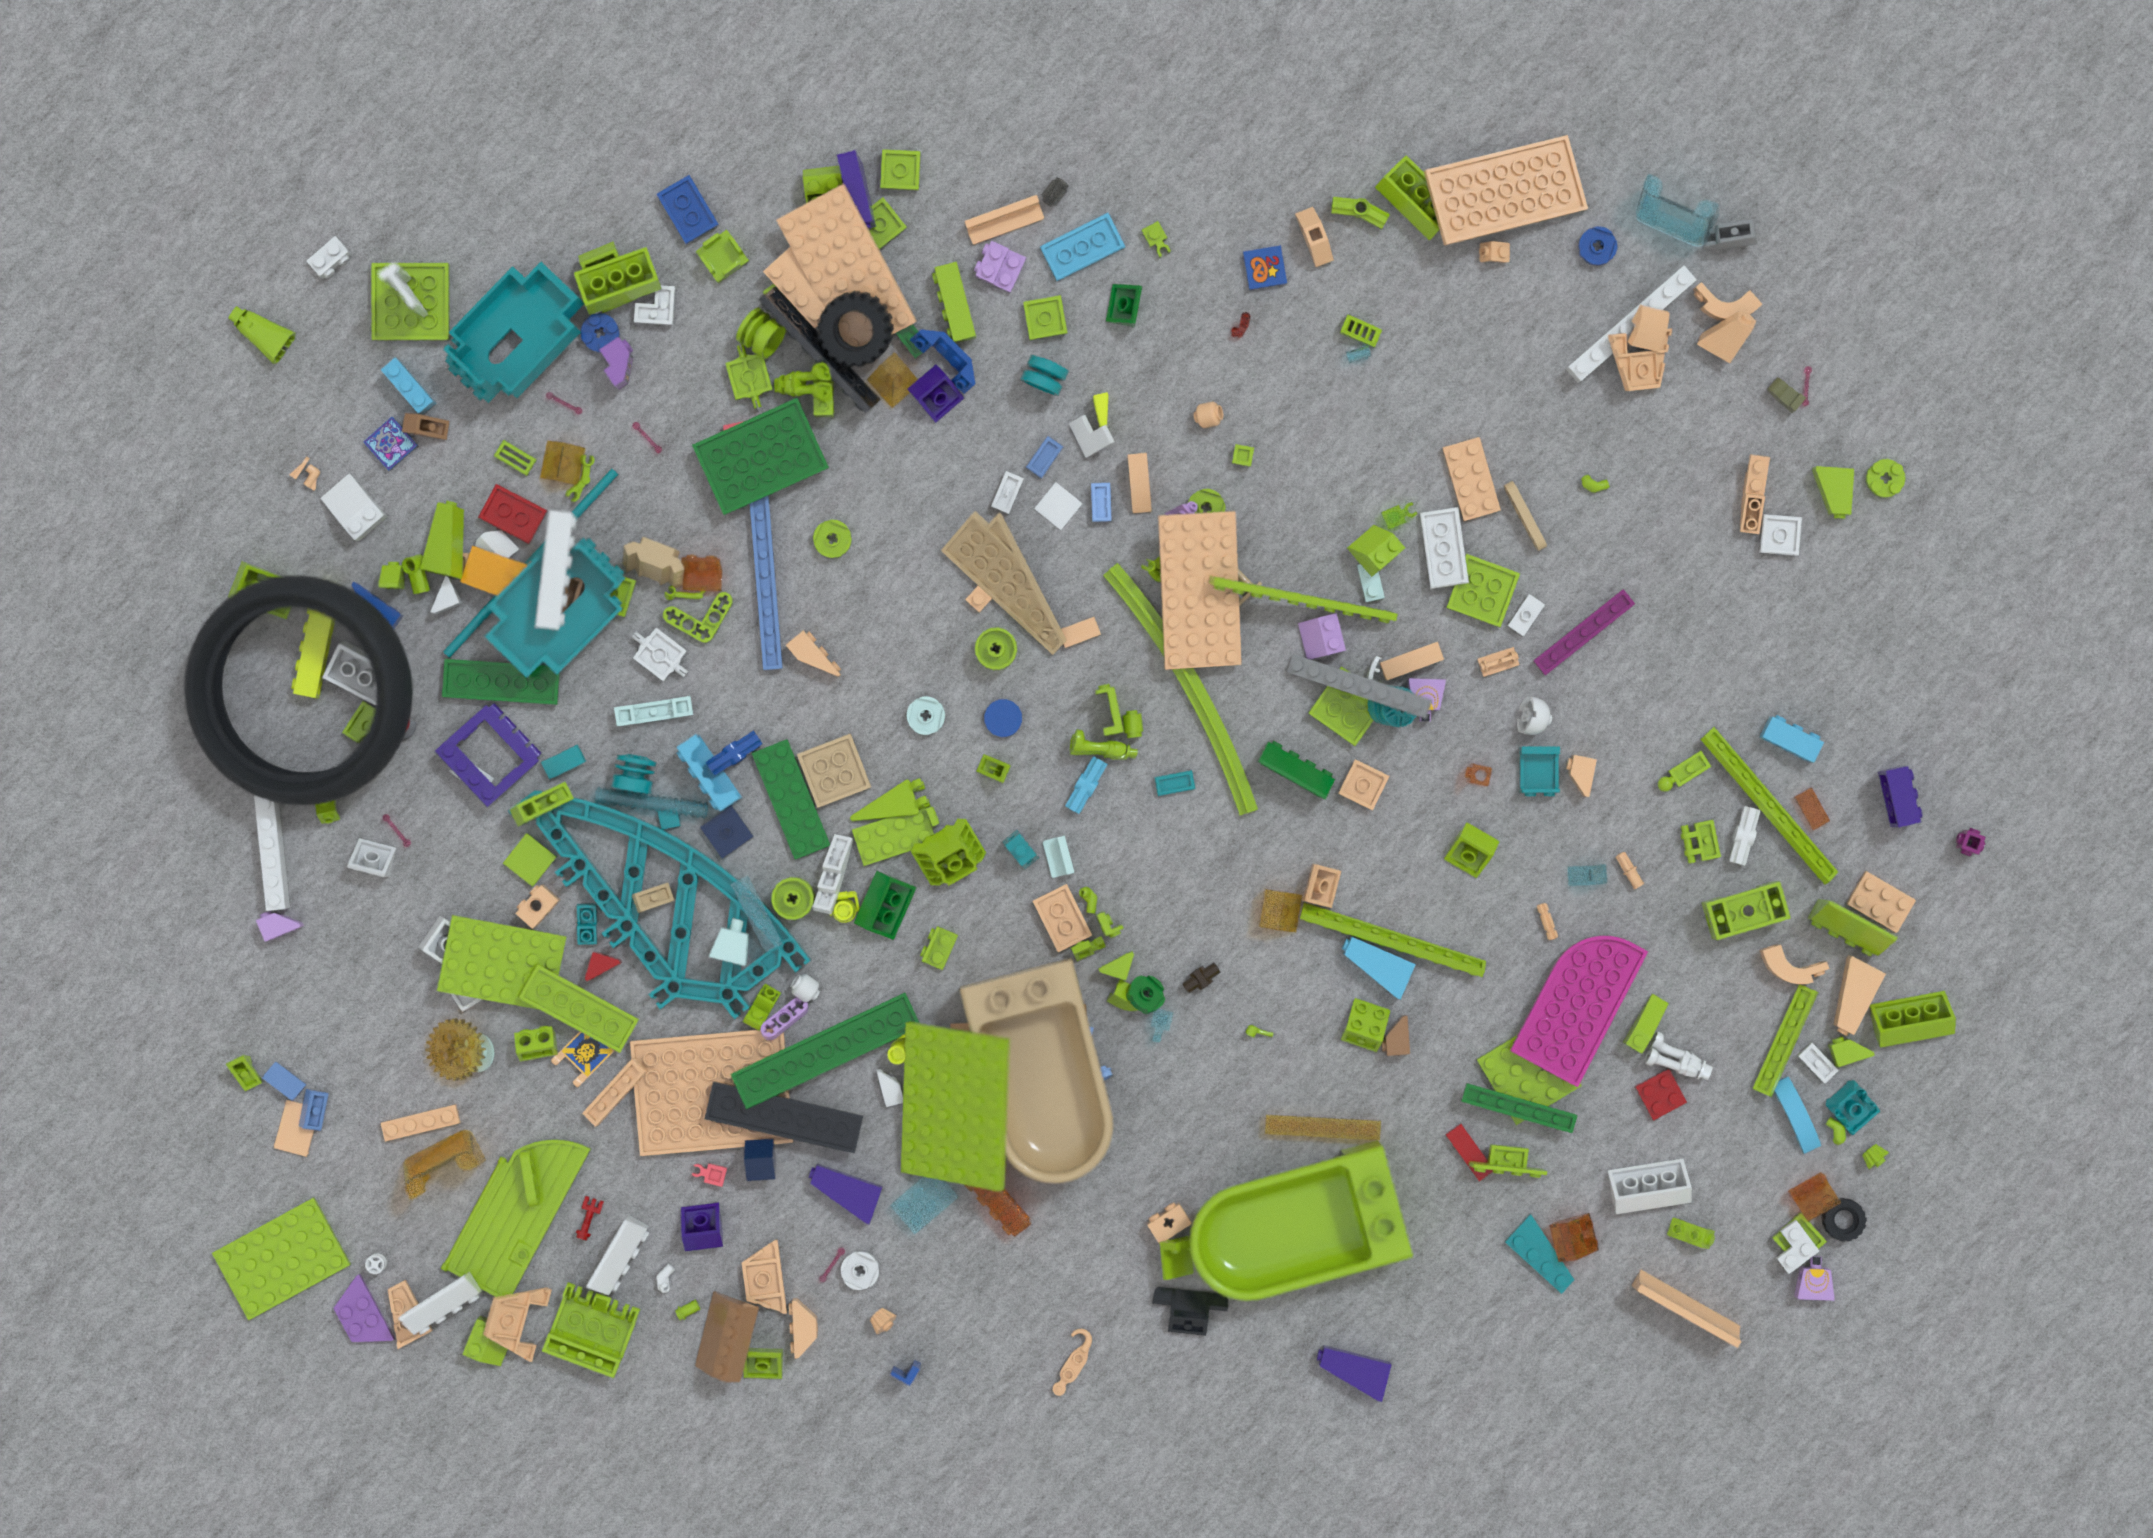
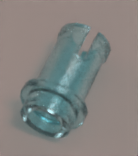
[1346,344,1371,363]

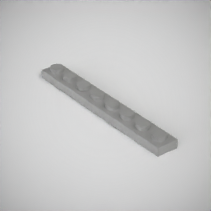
[1287,654,1432,719]

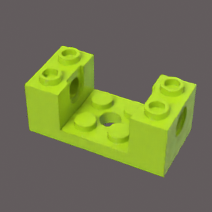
[1701,881,1791,940]

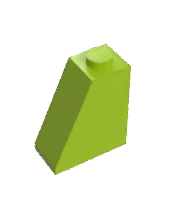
[1812,466,1854,519]

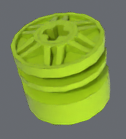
[736,308,786,359]

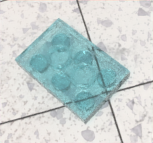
[890,1177,959,1234]

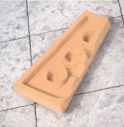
[763,247,825,329]

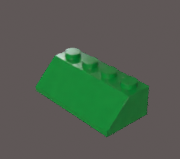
[1256,740,1335,800]

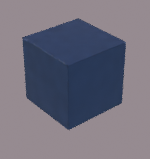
[744,1139,776,1181]

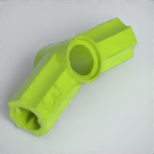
[1331,197,1390,230]

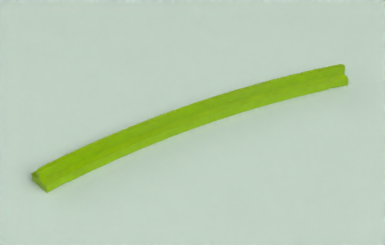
[1103,563,1258,816]

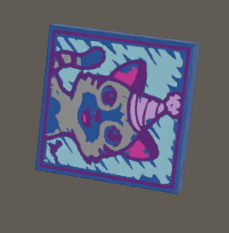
[363,417,418,471]

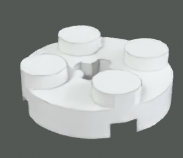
[841,1251,879,1290]

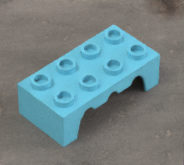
[677,734,742,811]

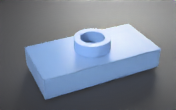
[1091,483,1111,522]

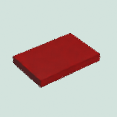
[478,484,548,545]

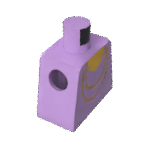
[1407,678,1446,722]
[1794,1256,1835,1301]

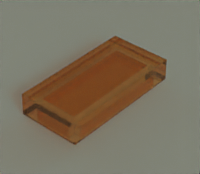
[1794,787,1830,830]

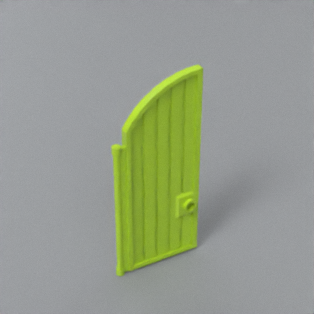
[441,1139,592,1297]

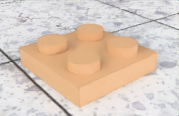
[1338,759,1390,810]

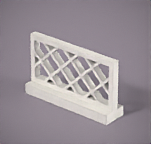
[378,263,428,317]

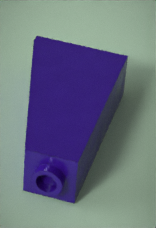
[837,150,876,231]
[809,1164,883,1224]
[1316,1345,1392,1402]

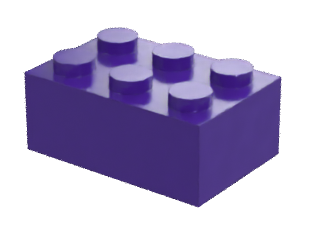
[1878,766,1923,828]

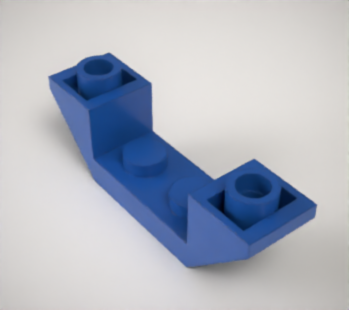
[910,329,975,394]

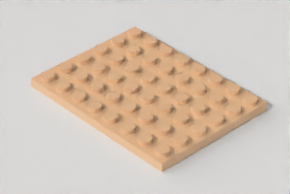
[630,1028,794,1156]

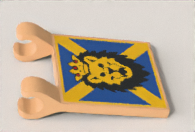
[551,1032,614,1087]

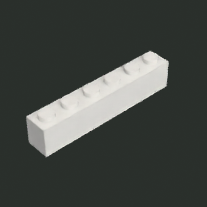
[536,510,576,629]
[254,796,290,911]

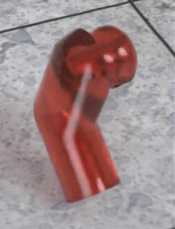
[1231,312,1251,338]

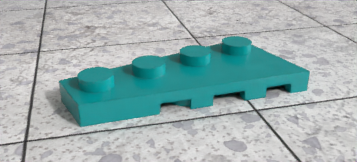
[1504,1214,1574,1294]

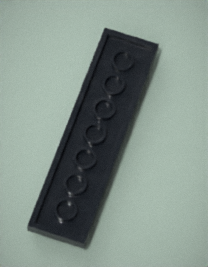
[759,287,881,413]
[705,1081,864,1154]

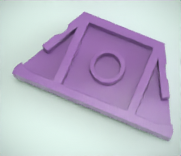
[333,1274,395,1342]

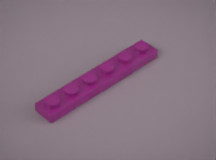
[1533,589,1635,676]

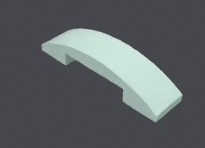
[614,696,693,726]

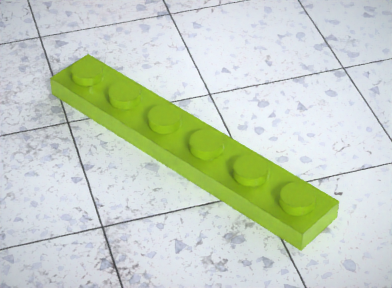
[1752,984,1818,1097]

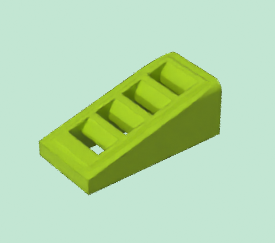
[1340,314,1382,348]

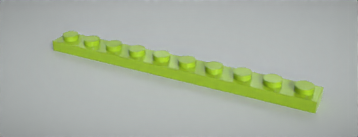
[1209,576,1398,623]
[1700,727,1838,885]
[1300,902,1486,977]

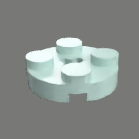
[907,696,945,735]

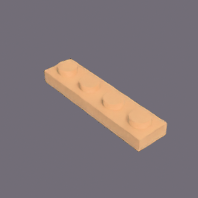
[582,1058,647,1127]
[381,1104,461,1141]

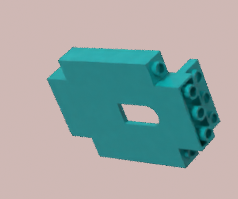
[443,262,584,403]
[484,537,625,678]

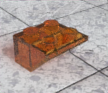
[1549,1213,1599,1262]

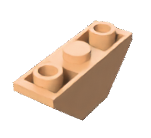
[1295,207,1334,267]
[789,1298,818,1358]

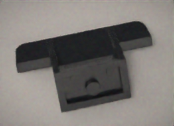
[1152,1287,1228,1336]

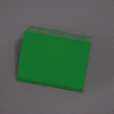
[1106,284,1142,327]

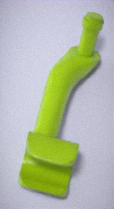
[664,586,707,600]

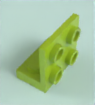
[1341,998,1390,1052]
[1160,1236,1194,1280]

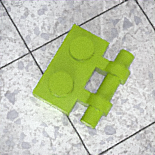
[1680,820,1721,864]

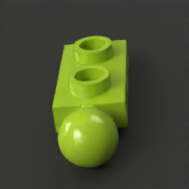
[1658,750,1711,792]

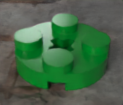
[1126,975,1165,1015]

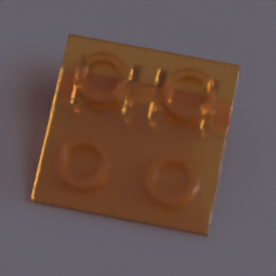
[1788,1172,1841,1222]

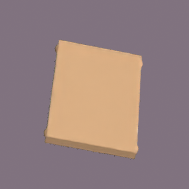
[274,1099,314,1157]

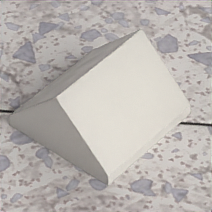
[347,838,396,877]

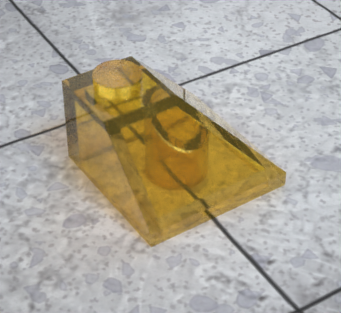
[867,352,918,408]

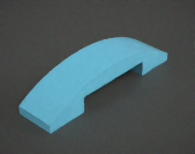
[1774,1076,1821,1154]

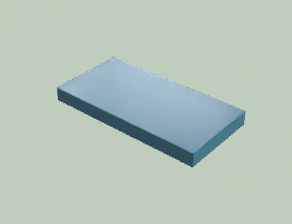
[1040,213,1125,281]

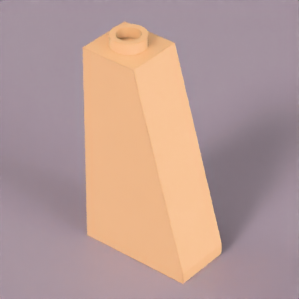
[1833,955,1886,1036]

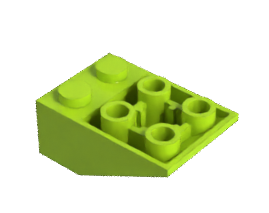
[803,166,843,204]

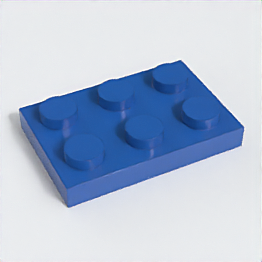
[656,175,719,245]

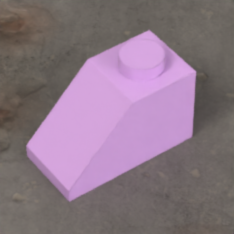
[256,910,304,941]

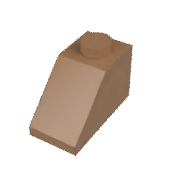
[402,413,449,440]
[1381,1015,1410,1056]

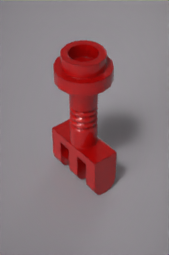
[576,1196,604,1241]

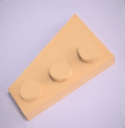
[388,1280,433,1349]

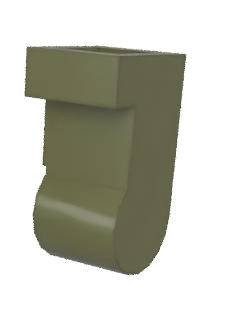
[1767,377,1806,413]

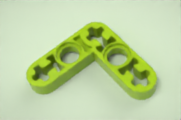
[663,592,733,643]

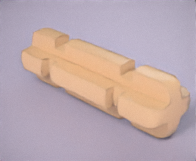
[1537,903,1558,940]

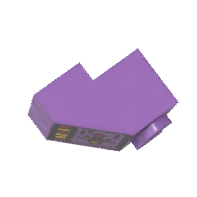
[600,337,634,390]

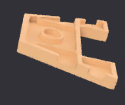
[1608,328,1672,391]
[483,1287,552,1362]

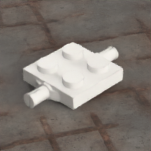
[632,628,688,681]

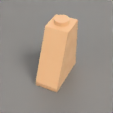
[1697,311,1756,363]

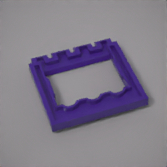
[435,703,542,808]

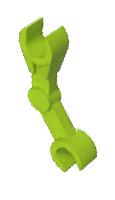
[565,454,595,502]

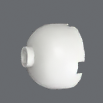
[1517,696,1552,735]

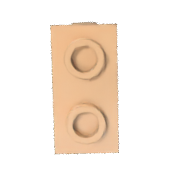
[1477,647,1519,677]

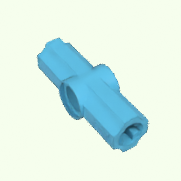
[1065,756,1108,814]

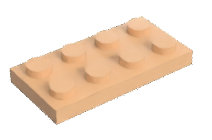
[1442,437,1501,522]

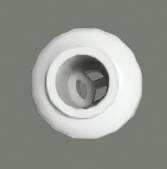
[790,974,820,1002]

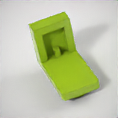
[1667,1218,1715,1249]

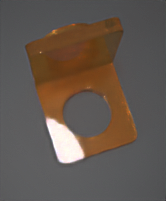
[1465,763,1492,786]

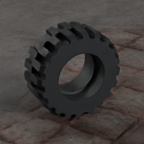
[817,291,894,367]

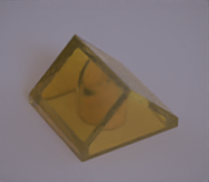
[540,440,585,485]

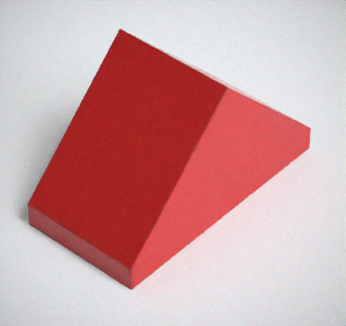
[585,951,622,981]

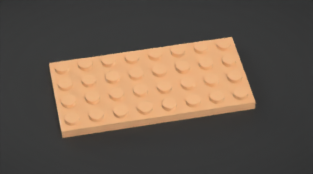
[1424,135,1588,246]
[776,184,917,347]
[1158,511,1242,670]

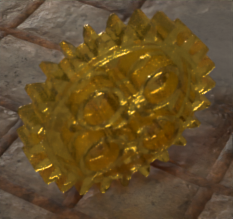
[425,1018,486,1081]

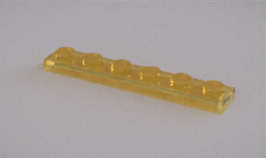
[1265,1114,1381,1140]

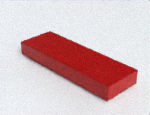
[1445,1123,1493,1182]

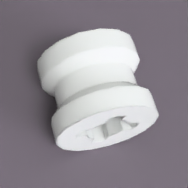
[365,1253,387,1274]

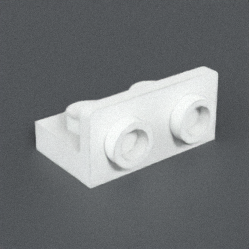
[307,236,351,279]

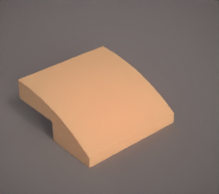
[1627,305,1670,352]

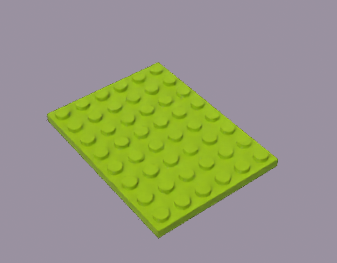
[901,1021,1010,1191]

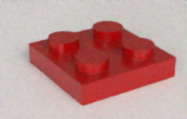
[1634,1068,1687,1121]

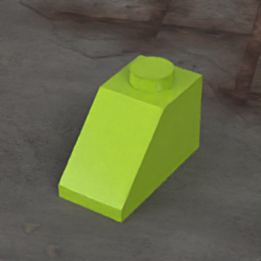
[379,562,405,589]
[1828,1036,1875,1067]

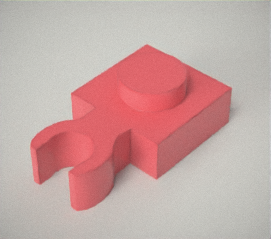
[692,1163,727,1187]

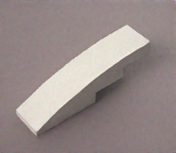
[812,834,853,914]

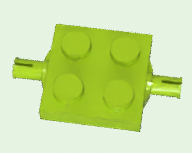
[725,344,773,409]

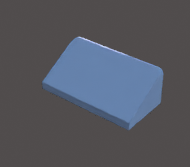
[262,1062,307,1101]
[299,1089,329,1131]

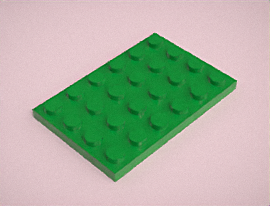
[692,398,829,516]

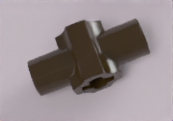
[1182,962,1221,993]

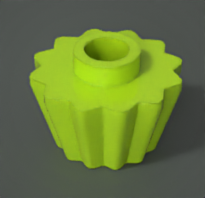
[1862,1144,1889,1170]

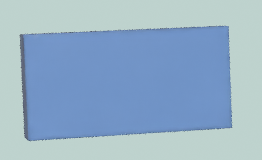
[1026,436,1063,479]

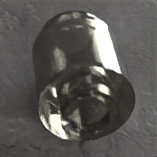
[1041,177,1069,207]

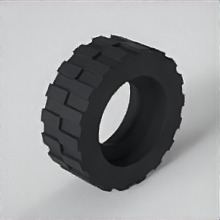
[1821,1198,1867,1241]

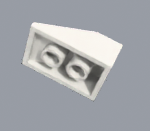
[321,473,388,542]
[418,916,450,963]

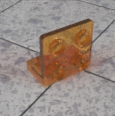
[681,555,723,591]

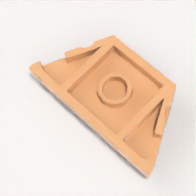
[742,1239,787,1314]

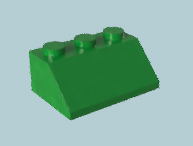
[854,871,917,940]

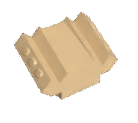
[622,537,684,589]

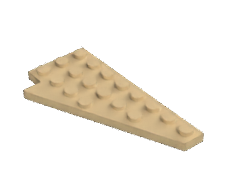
[941,511,1066,655]

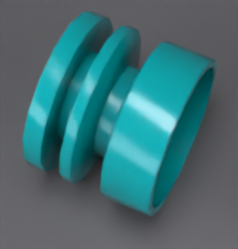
[1368,685,1416,727]
[611,754,657,794]

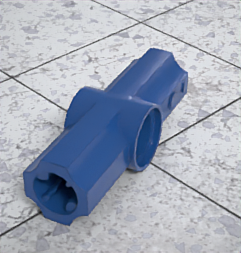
[706,730,763,776]

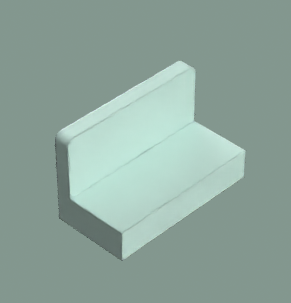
[1043,835,1074,878]

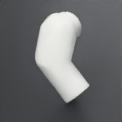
[656,1263,675,1293]

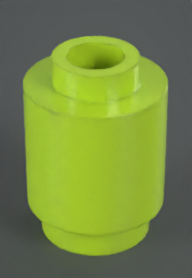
[1122,710,1143,738]

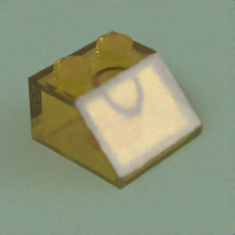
[1258,889,1302,932]

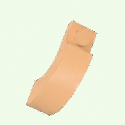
[1693,282,1762,321]
[1759,944,1829,984]

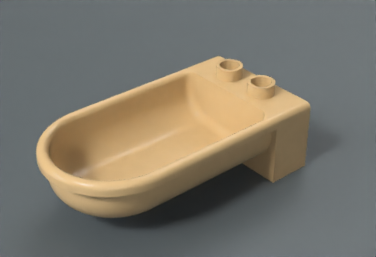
[959,957,1113,1183]

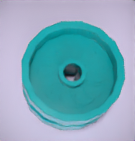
[1020,354,1069,396]

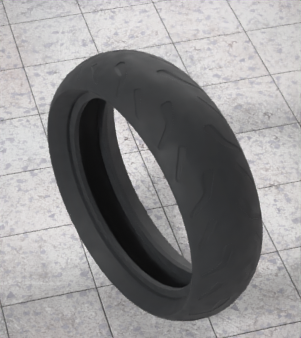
[184,575,413,805]

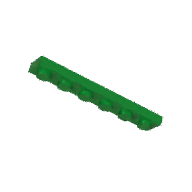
[1461,1083,1578,1133]

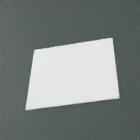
[1034,482,1083,530]

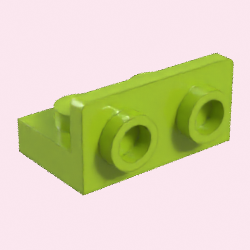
[1095,911,1124,938]
[920,926,958,970]

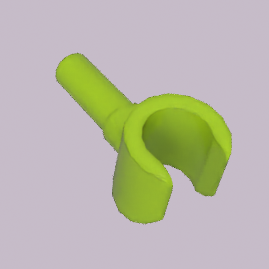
[1245,1025,1274,1038]

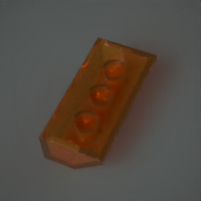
[965,1185,1032,1237]

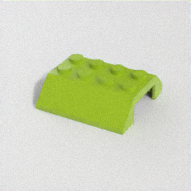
[542,1282,640,1378]

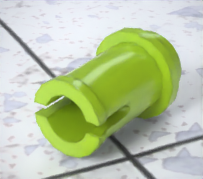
[675,1299,701,1320]

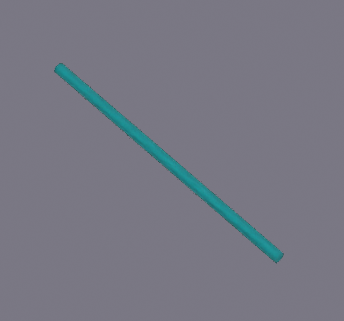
[443,468,619,658]

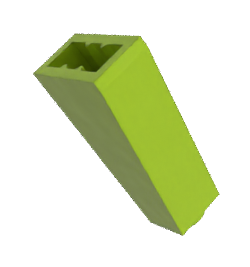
[420,500,464,579]

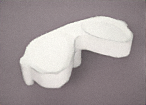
[1367,656,1382,680]

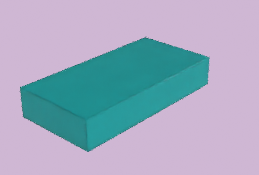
[1154,770,1196,796]

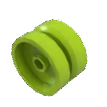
[975,627,1017,670]
[771,877,815,920]

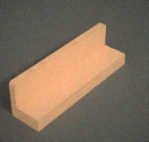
[965,195,1044,245]

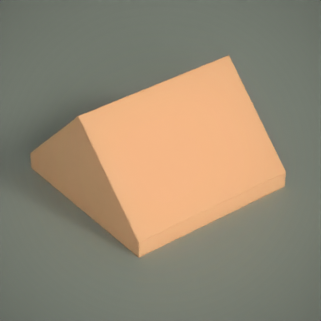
[1303,863,1341,908]

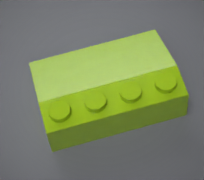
[1807,899,1898,957]

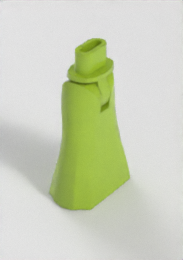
[228,306,296,364]

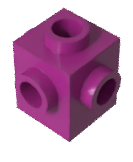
[1955,828,1986,857]

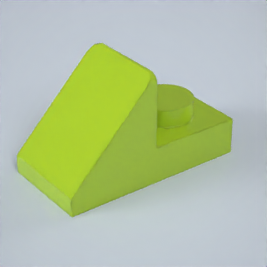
[226,1055,262,1091]

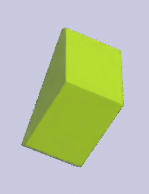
[976,754,1011,783]
[1098,951,1134,980]

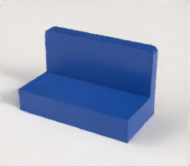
[890,1360,921,1386]

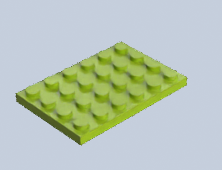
[437,915,566,1010]
[212,1197,351,1321]

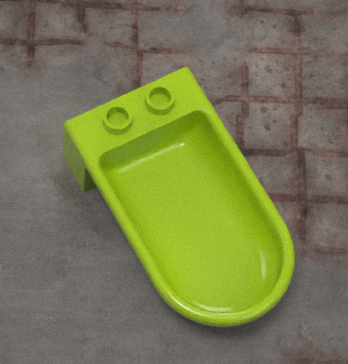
[1190,1140,1413,1301]

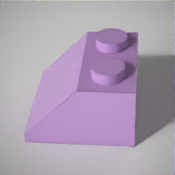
[1298,613,1346,660]

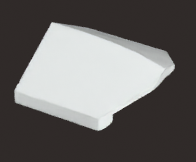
[475,530,520,558]

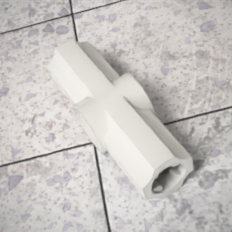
[1729,806,1761,866]

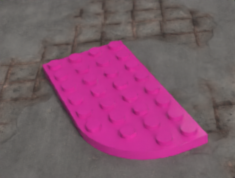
[1510,936,1648,1087]

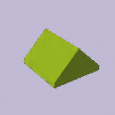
[743,1348,783,1379]

